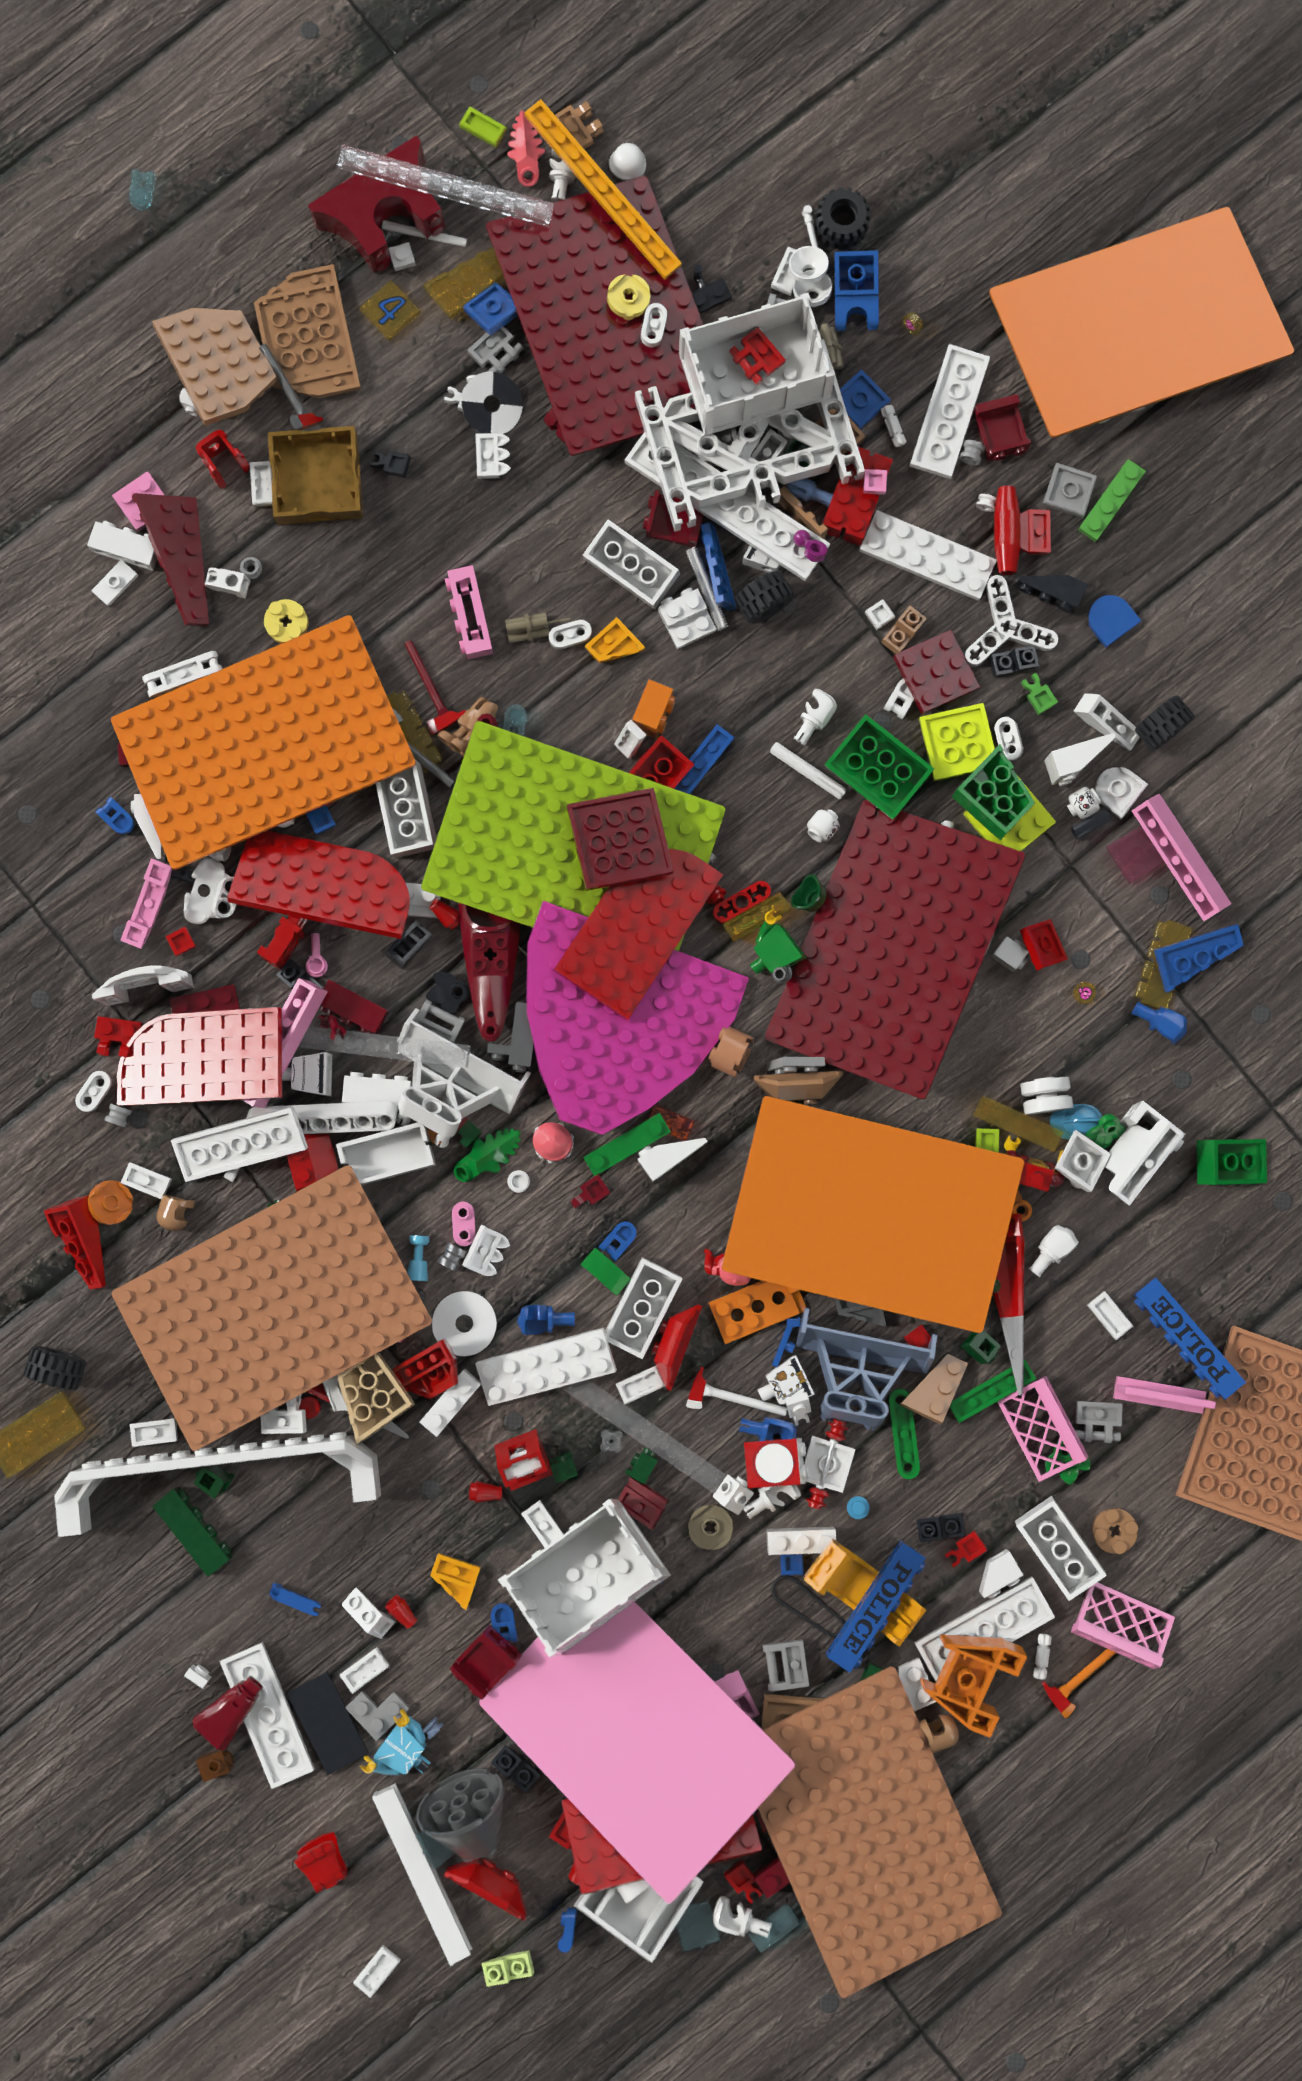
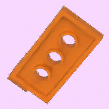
[708,1281,806,1344]

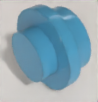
[847,1496,869,1519]

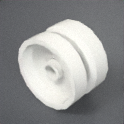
[1020,1077,1074,1115]

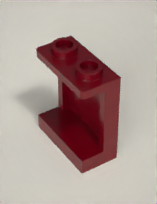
[973,394,1031,461]
[643,490,704,547]
[449,1624,522,1700]

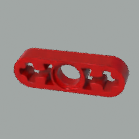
[713,881,771,924]

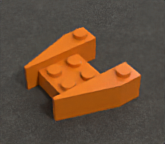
[920,1634,1027,1738]

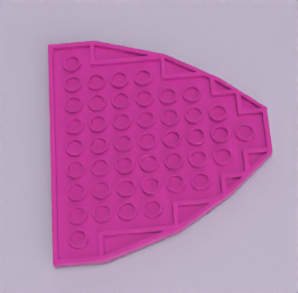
[526,901,749,1135]

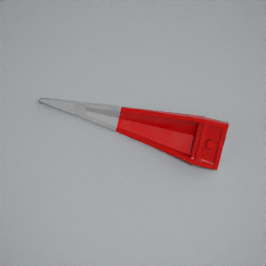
[993,1213,1025,1396]

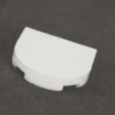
[1095,767,1148,819]

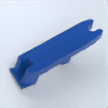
[772,1317,800,1367]
[269,1582,322,1616]

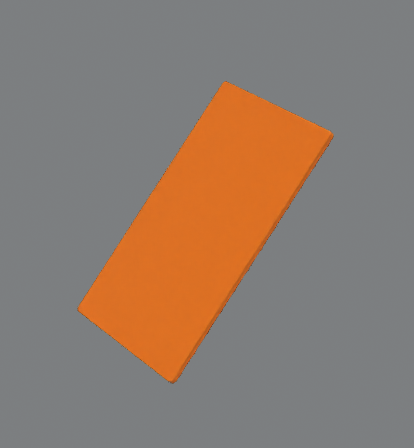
[989,207,1294,438]
[111,615,416,870]
[722,1096,1024,1333]

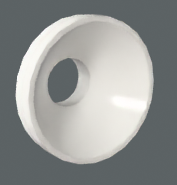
[789,246,828,283]
[793,270,832,307]

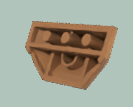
[753,1071,843,1105]

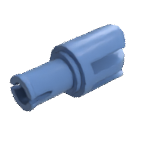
[786,478,833,507]

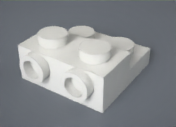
[658,588,716,650]

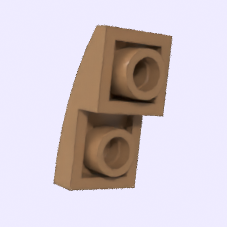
[881,606,927,654]

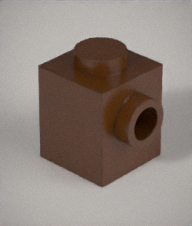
[196,1749,234,1782]

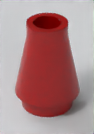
[429,899,460,930]
[469,1481,502,1503]
[385,1595,417,1629]

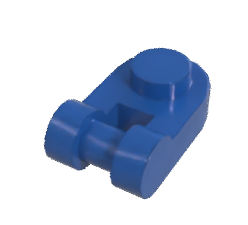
[95,796,134,835]
[598,1222,636,1262]
[491,1603,518,1643]
[558,1907,577,1953]

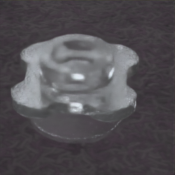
[600,1430,623,1453]

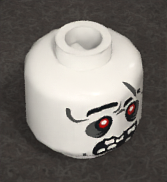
[1067,787,1102,819]
[807,810,840,842]

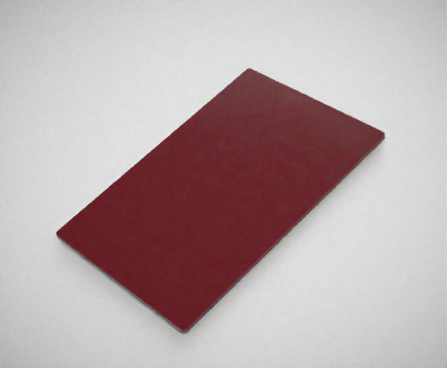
[486,176,703,456]
[765,800,1025,1100]

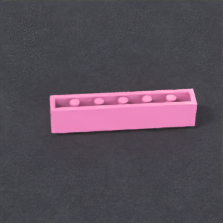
[1132,793,1231,921]
[243,978,328,1108]

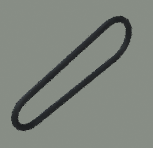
[772,1575,844,1637]

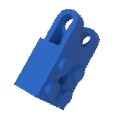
[835,251,879,331]

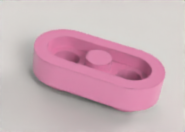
[452,1202,476,1246]

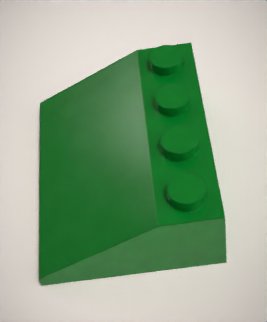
[824,714,934,820]

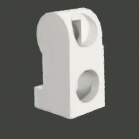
[205,568,250,599]

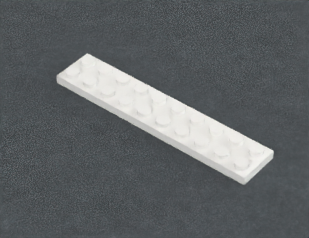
[625,432,830,581]

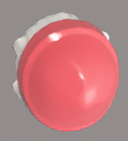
[533,1122,574,1163]

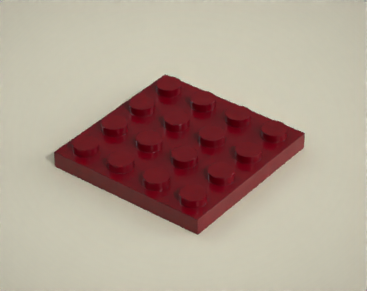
[567,788,674,891]

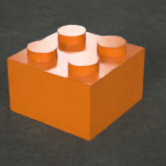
[632,679,676,739]

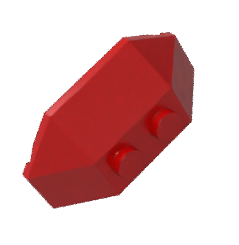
[287,1133,339,1192]
[651,1304,702,1391]
[392,1338,458,1399]
[444,1858,527,1921]

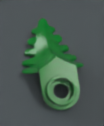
[454,1128,521,1182]

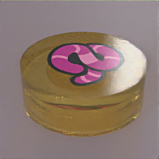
[903,312,923,335]
[1073,982,1096,1004]

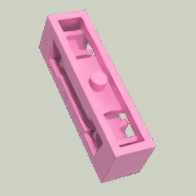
[445,565,493,660]

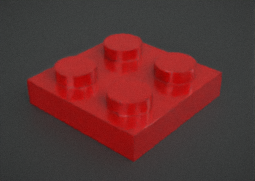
[1019,919,1068,970]

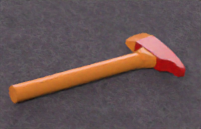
[1041,1636,1122,1718]

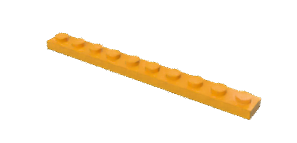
[524,99,682,279]

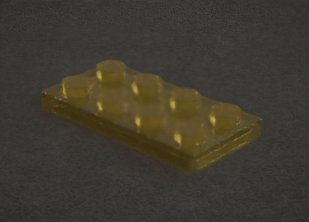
[0,1391,86,1478]

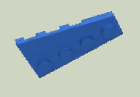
[1154,924,1244,992]

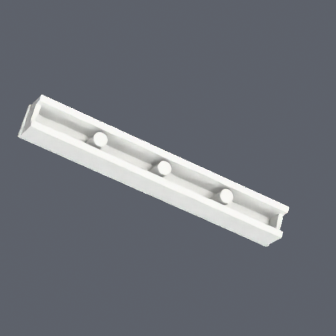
[372,1783,472,1966]

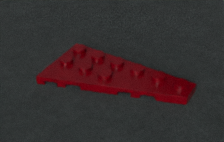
[132,493,209,626]

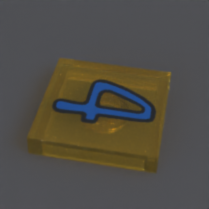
[359,280,420,341]

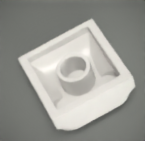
[1055,1130,1111,1192]

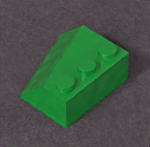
[952,744,1035,841]

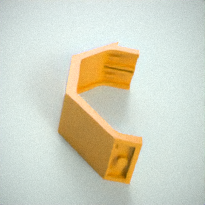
[804,1538,927,1647]

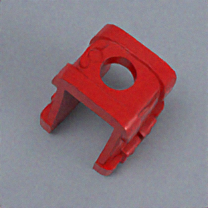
[196,430,250,489]
[294,1831,347,1893]

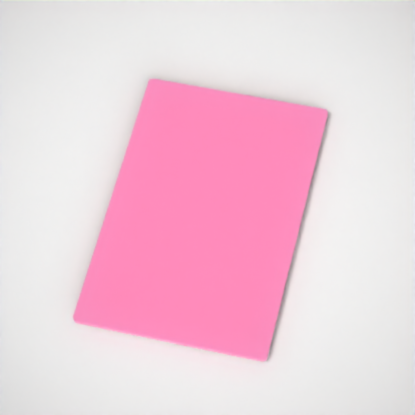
[479,1602,795,1903]

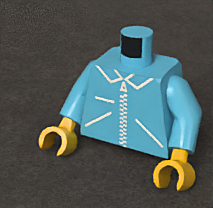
[360,1709,431,1776]

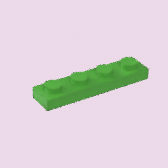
[1078,459,1146,542]

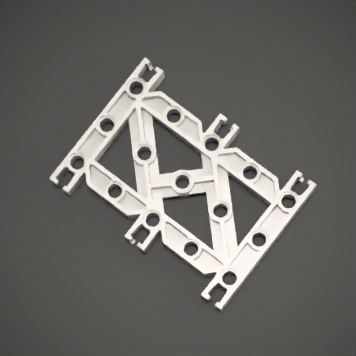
[635,339,865,531]

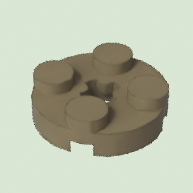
[688,1504,733,1550]

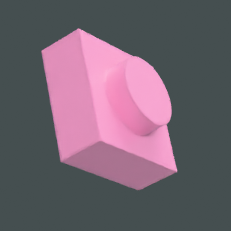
[863,469,887,494]

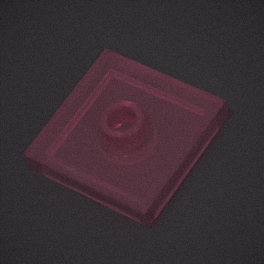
[1106,825,1165,884]

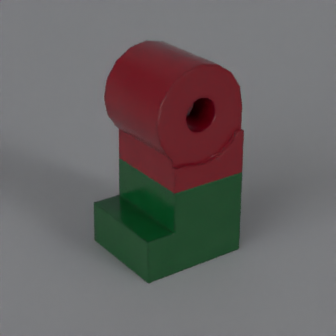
[457,1117,482,1149]

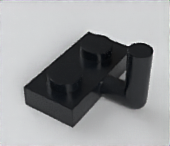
[691,265,732,315]

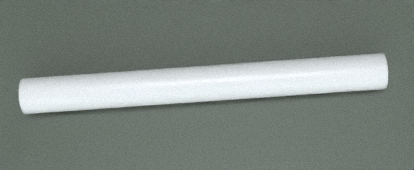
[382,220,467,247]

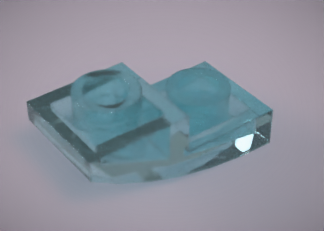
[747,1903,800,1952]

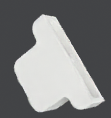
[1105,1119,1185,1206]

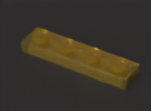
[973,1095,1063,1152]

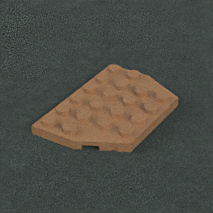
[254,264,361,398]
[152,308,277,426]

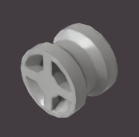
[959,440,985,465]
[104,1104,131,1128]

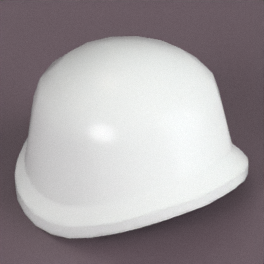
[609,143,646,181]

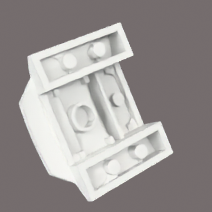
[92,966,194,1006]

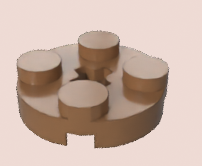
[1091,1508,1138,1554]

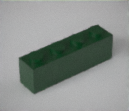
[152,1487,232,1577]

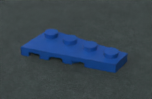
[700,522,737,611]

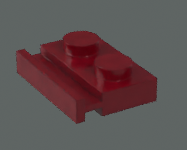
[618,1477,669,1529]

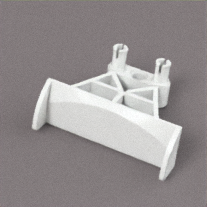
[395,1008,531,1148]

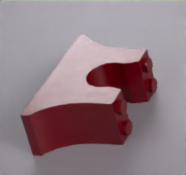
[308,135,445,273]

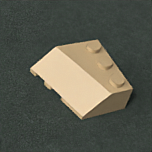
[337,1352,416,1444]

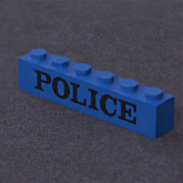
[1134,1278,1246,1400]
[826,1540,926,1672]

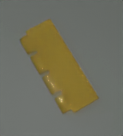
[387,691,442,775]
[1134,920,1192,1009]

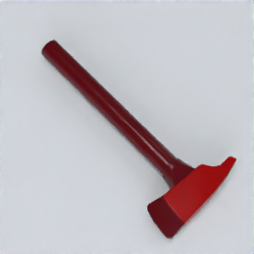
[404,640,466,735]

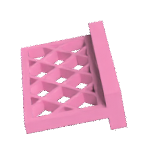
[997,1376,1089,1482]
[1113,1376,1216,1414]
[1071,1582,1175,1669]

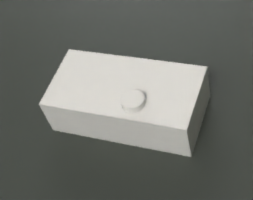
[583,520,680,609]
[376,760,437,858]
[605,1257,683,1359]
[1015,1496,1107,1601]

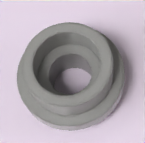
[240,557,262,579]

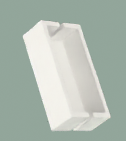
[336,1123,436,1185]

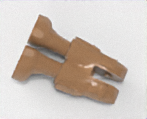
[437,697,498,757]

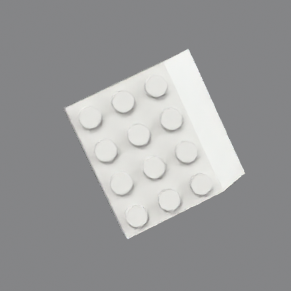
[574,1876,703,1962]

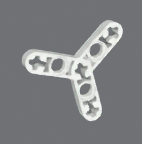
[964,575,1058,667]

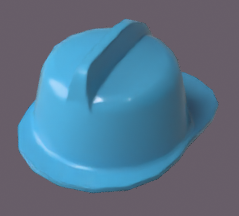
[1050,1104,1102,1140]

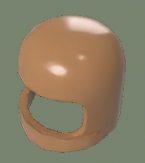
[156,1195,196,1231]
[919,1714,959,1753]

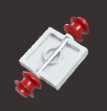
[804,1419,855,1510]

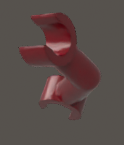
[317,1015,346,1041]

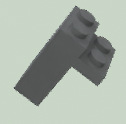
[487,1002,534,1073]

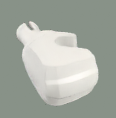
[549,149,576,202]
[794,689,837,745]
[1029,1225,1079,1277]
[743,1485,801,1519]
[713,1896,772,1938]

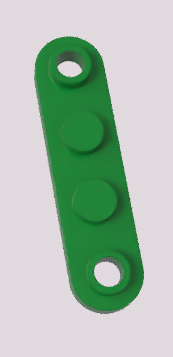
[888,1389,920,1479]

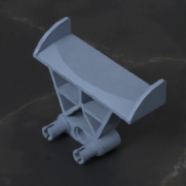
[795,1308,937,1431]

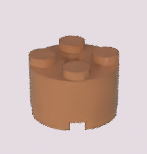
[709,1027,754,1078]

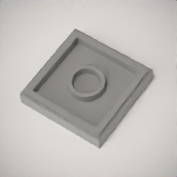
[1042,463,1097,518]

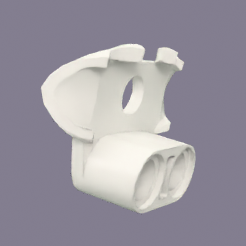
[184,858,236,924]

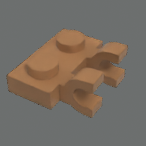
[555,101,604,149]

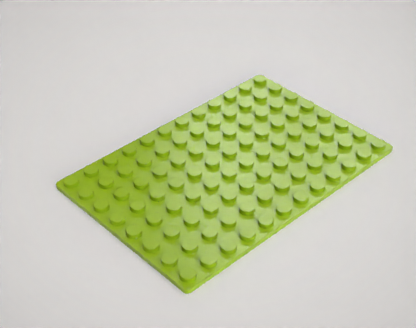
[421,721,725,951]

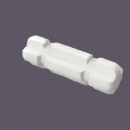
[881,405,906,447]
[1033,1634,1052,1679]

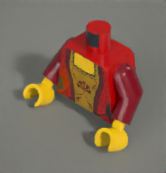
[1004,1135,1065,1191]

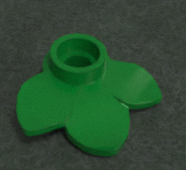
[1085,1114,1125,1149]
[1045,1441,1090,1485]

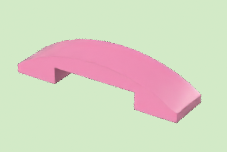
[120,858,172,949]

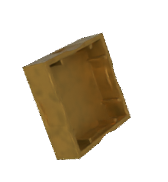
[268,426,363,525]

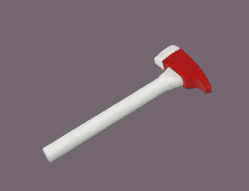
[686,1366,787,1416]

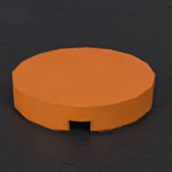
[88,1180,133,1225]

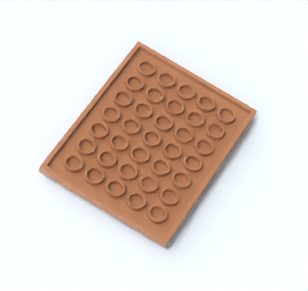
[1176,1326,1302,1541]

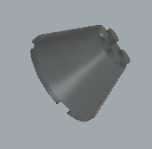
[416,1769,504,1862]

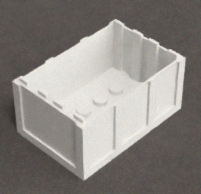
[679,293,835,435]
[498,1499,671,1658]

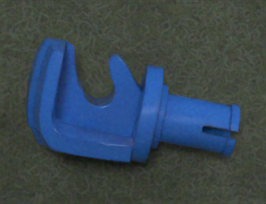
[1132,1001,1188,1045]
[517,1305,575,1335]
[739,1417,797,1441]

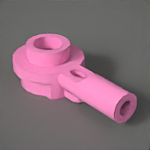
[306,933,328,978]

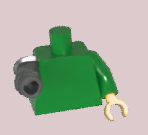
[750,909,806,983]

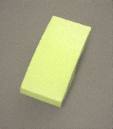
[482,1950,534,1986]

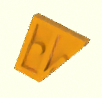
[585,617,645,664]
[430,1553,481,1610]

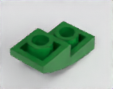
[580,1248,631,1296]

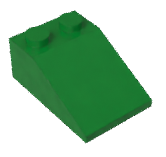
[1196,1139,1267,1185]

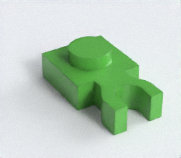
[1021,673,1058,715]

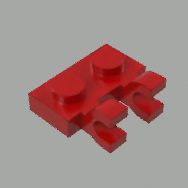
[94,1016,143,1058]

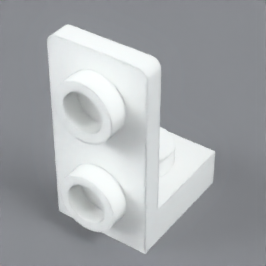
[342,1588,396,1639]

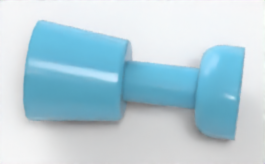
[407,1235,429,1281]

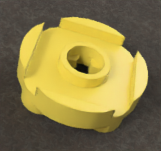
[607,275,650,320]
[264,599,309,644]

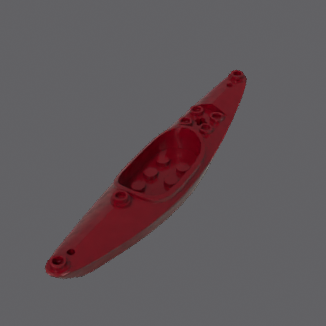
[459,713,521,1042]

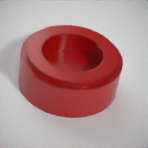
[299,1396,321,1419]

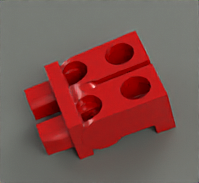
[257,916,308,970]

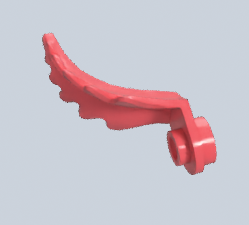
[507,111,545,187]

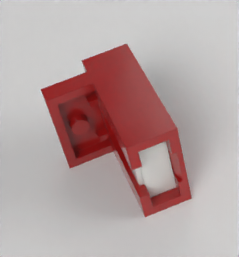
[494,1429,553,1491]

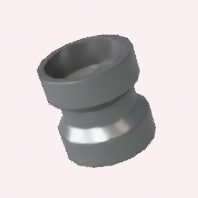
[437,1242,467,1272]

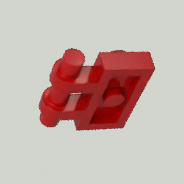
[729,327,786,385]

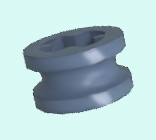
[422,1716,444,1740]

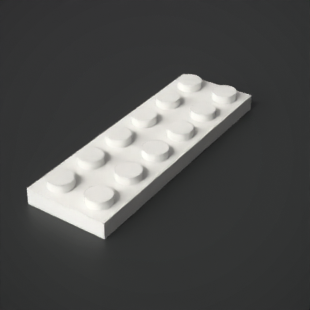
[910,344,990,479]
[860,510,996,601]
[171,1106,308,1182]
[476,1327,617,1406]
[914,1576,1055,1681]
[220,1642,315,1789]

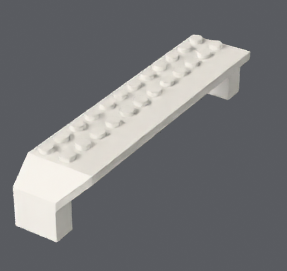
[55,1432,381,1537]

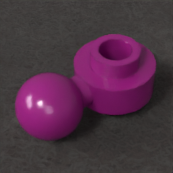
[793,530,828,562]

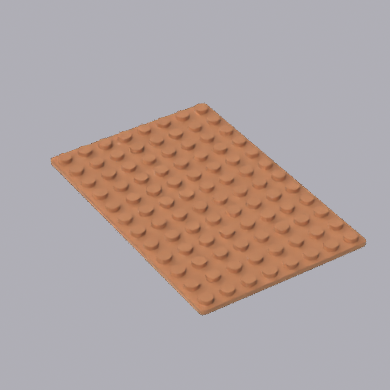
[112,1165,432,1451]
[758,1666,1002,1998]

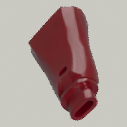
[192,1676,263,1751]

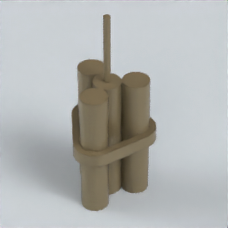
[818,323,844,376]
[505,613,570,643]

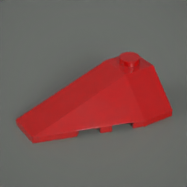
[44,1195,106,1289]

